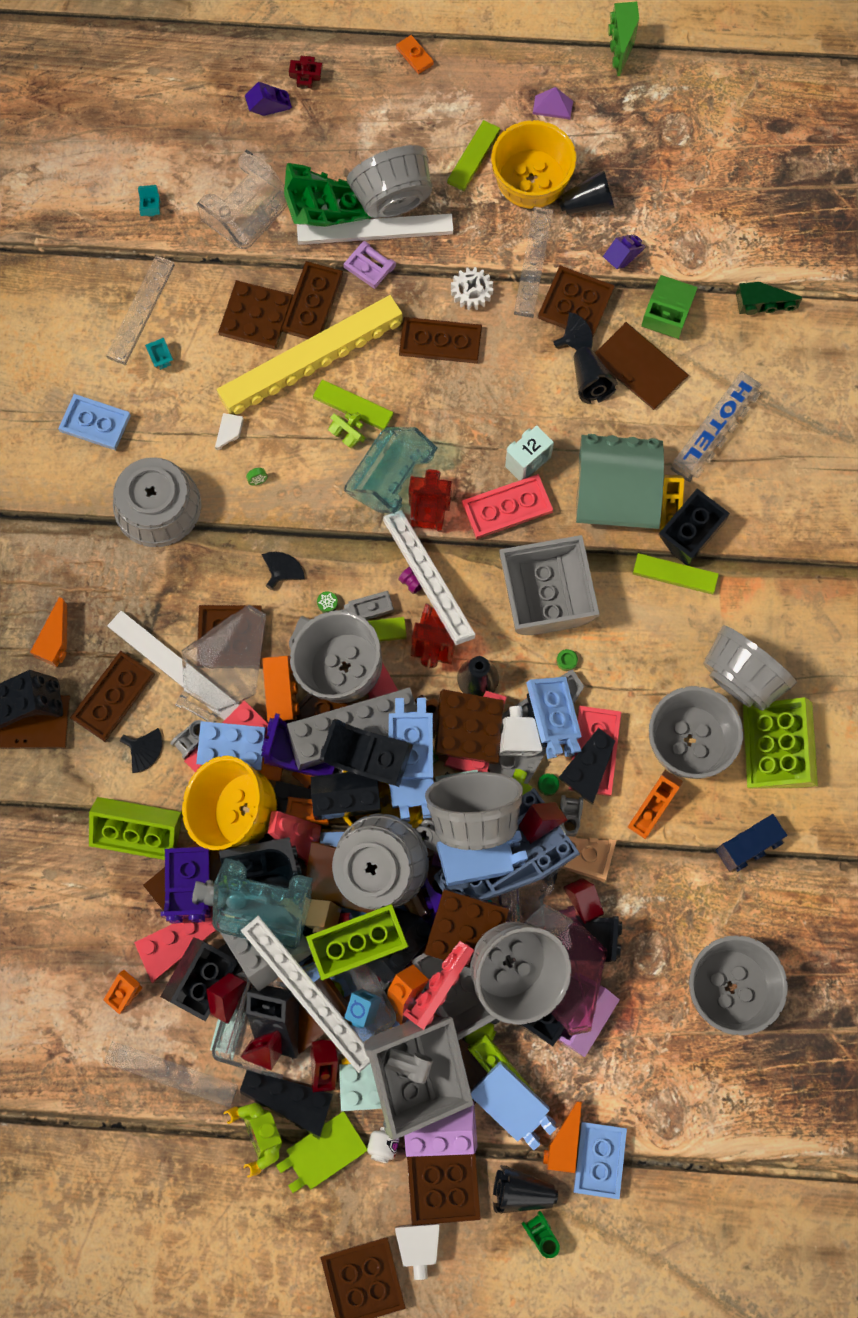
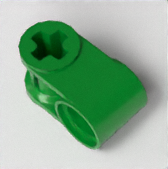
[521,1211,560,1258]

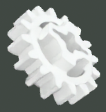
[451,267,493,310]

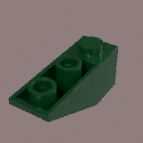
[736,282,802,315]

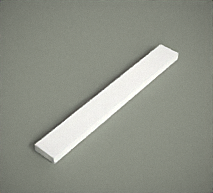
[297,214,453,245]
[383,510,475,645]
[107,611,239,720]
[241,916,370,1073]

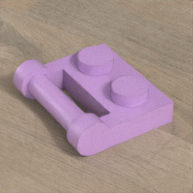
[344,241,396,289]

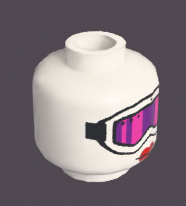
[367,1127,399,1163]

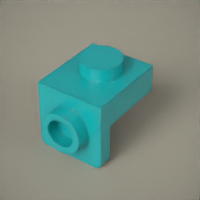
[138,185,161,217]
[145,337,173,370]

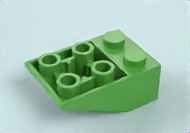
[608,1,639,76]
[641,275,698,339]

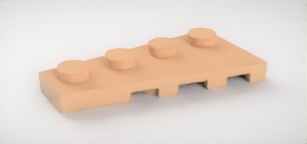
[560,836,617,882]

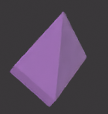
[533,87,573,120]

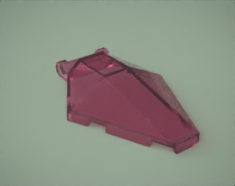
[530,905,607,1035]

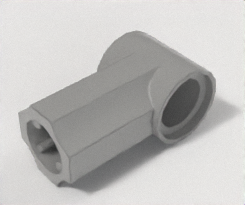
[384,1048,433,1084]

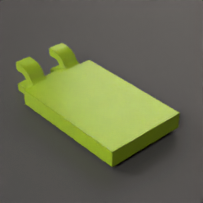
[276,1111,367,1193]

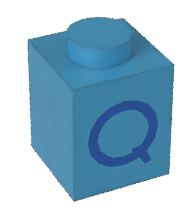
[344,989,381,1028]

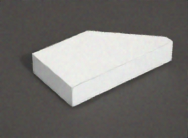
[215,413,244,450]

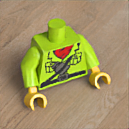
[224,1103,282,1178]

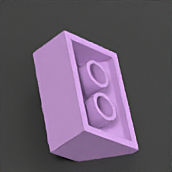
[557,973,620,1057]
[404,1101,478,1157]

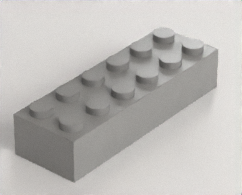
[285,687,417,770]

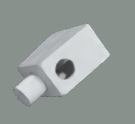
[499,706,542,756]
[395,1223,439,1280]

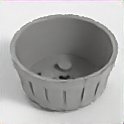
[347,145,432,218]
[113,458,201,547]
[290,610,382,703]
[703,625,797,711]
[649,686,743,779]
[425,772,523,850]
[332,814,429,909]
[470,922,571,1025]
[689,936,788,1035]

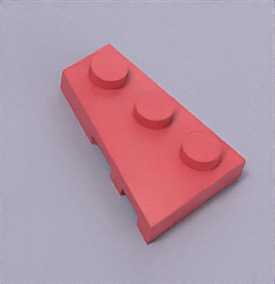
[268,811,322,866]

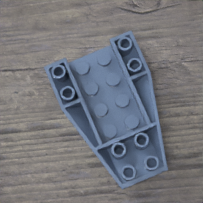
[433,788,580,900]

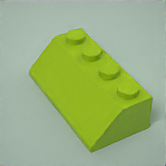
[89,797,181,860]
[306,904,408,981]

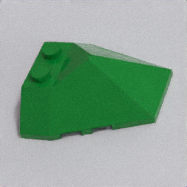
[284,163,371,227]

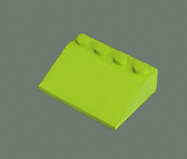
[743,697,818,789]

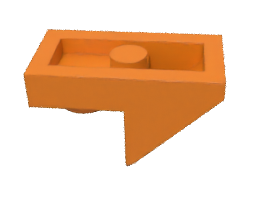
[104,970,142,1015]

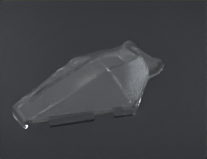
[175,605,266,722]

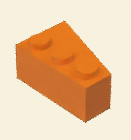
[262,656,299,722]

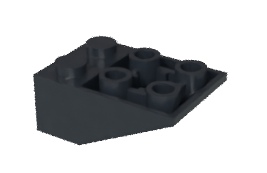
[246,985,300,1058]

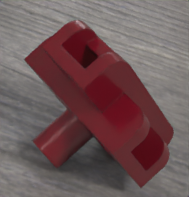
[289,56,323,89]

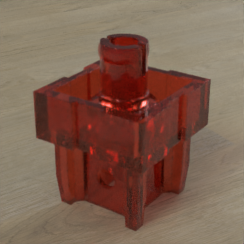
[408,469,452,532]
[411,604,455,668]

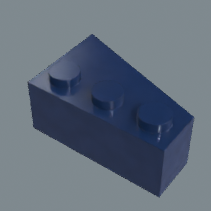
[715,814,788,872]

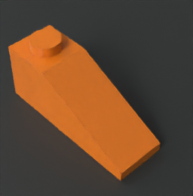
[30,597,67,667]
[628,770,683,839]
[386,964,429,1025]
[543,1101,582,1173]

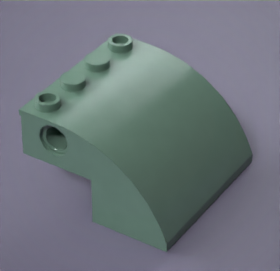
[576,434,664,529]

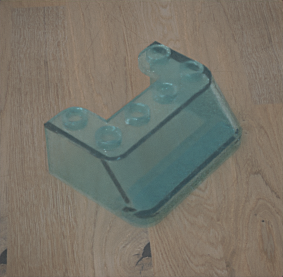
[344,427,438,514]
[212,858,313,949]

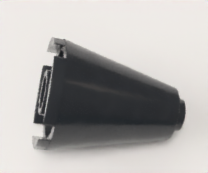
[559,171,614,214]
[573,347,618,404]
[457,656,499,696]
[493,1165,558,1214]

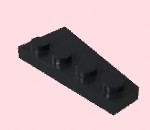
[240,1069,333,1140]

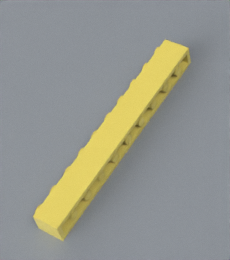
[217,295,403,415]

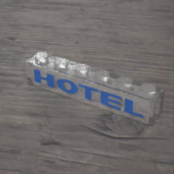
[670,371,762,482]

